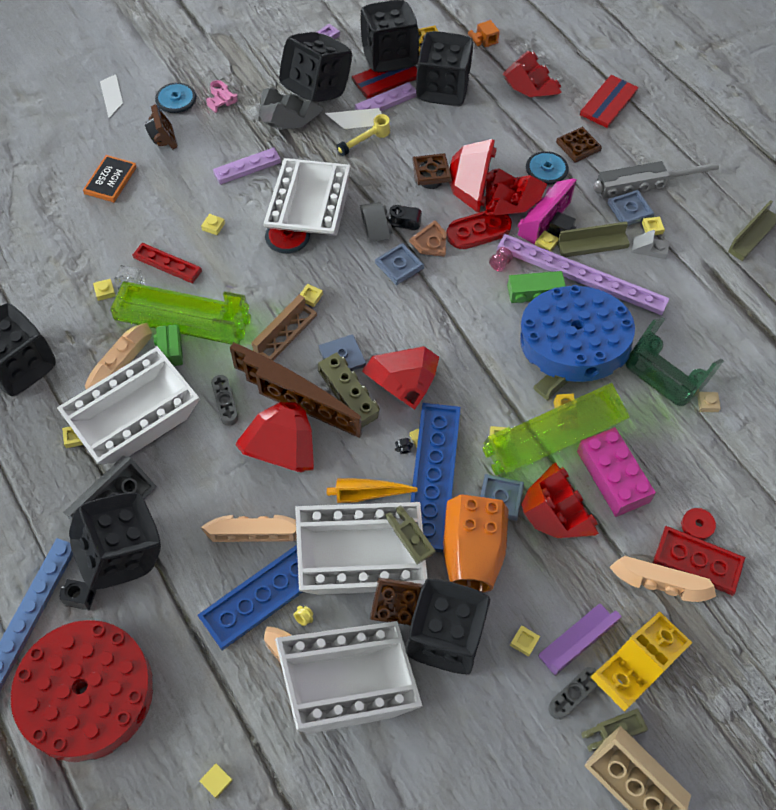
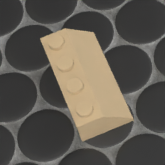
[584,726,691,810]

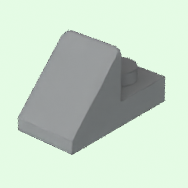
[631,230,669,259]

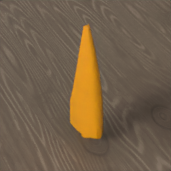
[327,478,418,503]

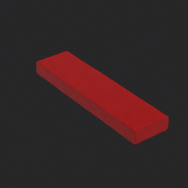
[132,242,202,284]

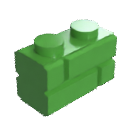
[153,324,183,366]

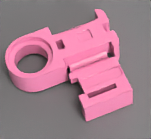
[207,80,237,113]

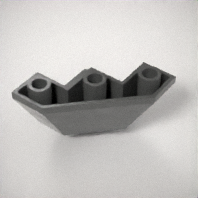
[259,87,324,130]

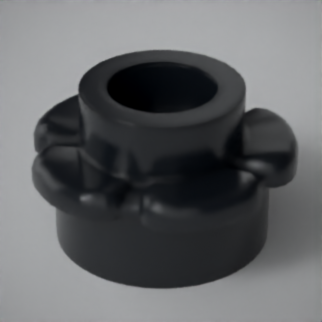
[395,438,413,454]

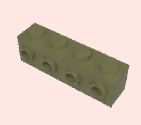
[318,352,380,428]

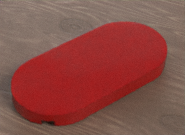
[446,211,512,249]

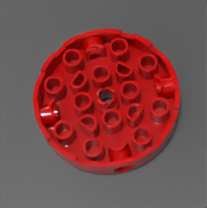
[11,620,153,762]

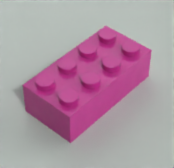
[577,427,656,517]

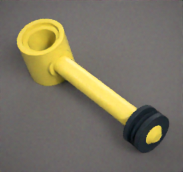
[336,114,390,156]

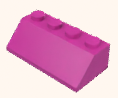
[518,178,576,245]

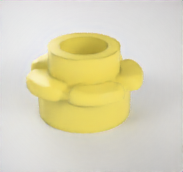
[294,606,313,626]

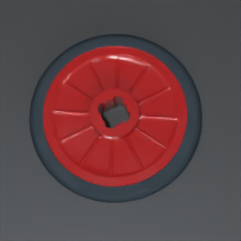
[265,228,310,254]

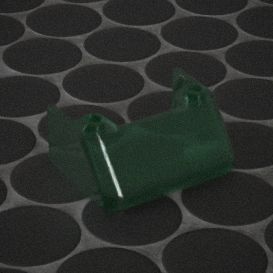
[625,317,724,406]

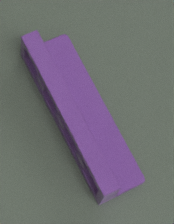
[538,604,622,676]

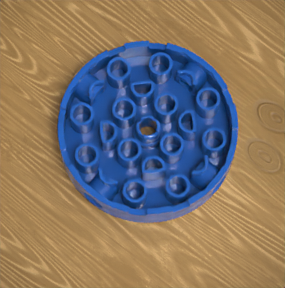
[520,285,635,382]

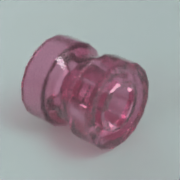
[489,247,513,272]

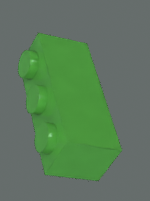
[507,271,566,303]

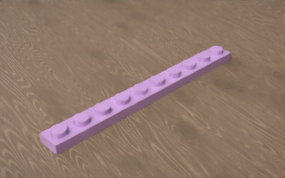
[497,234,670,315]

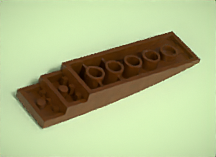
[230,342,362,438]

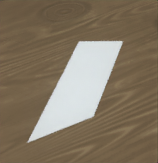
[100,74,123,118]
[325,108,382,129]

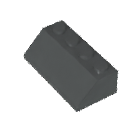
[63,456,157,521]

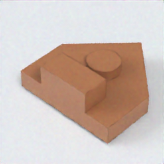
[409,220,447,257]

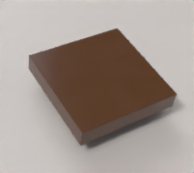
[556,126,602,163]
[370,577,422,626]

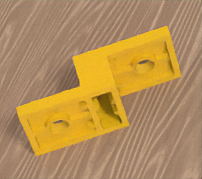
[591,611,692,712]

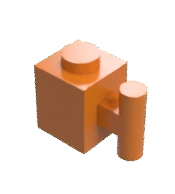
[468,20,500,47]

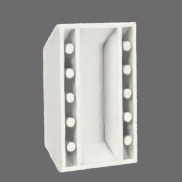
[264,158,350,236]
[57,346,200,465]
[295,502,427,595]
[275,621,422,734]

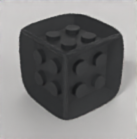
[360,0,419,72]
[416,31,473,106]
[279,32,352,102]
[0,303,56,397]
[69,492,161,590]
[406,578,490,674]

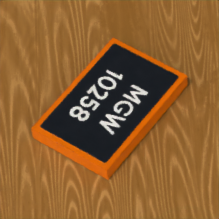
[83,155,137,203]

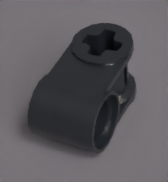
[389,205,422,230]

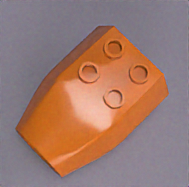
[443,494,509,593]

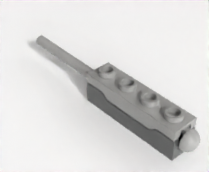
[593,161,719,198]

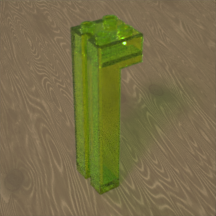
[110,281,251,345]
[482,383,630,477]

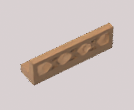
[251,294,317,361]

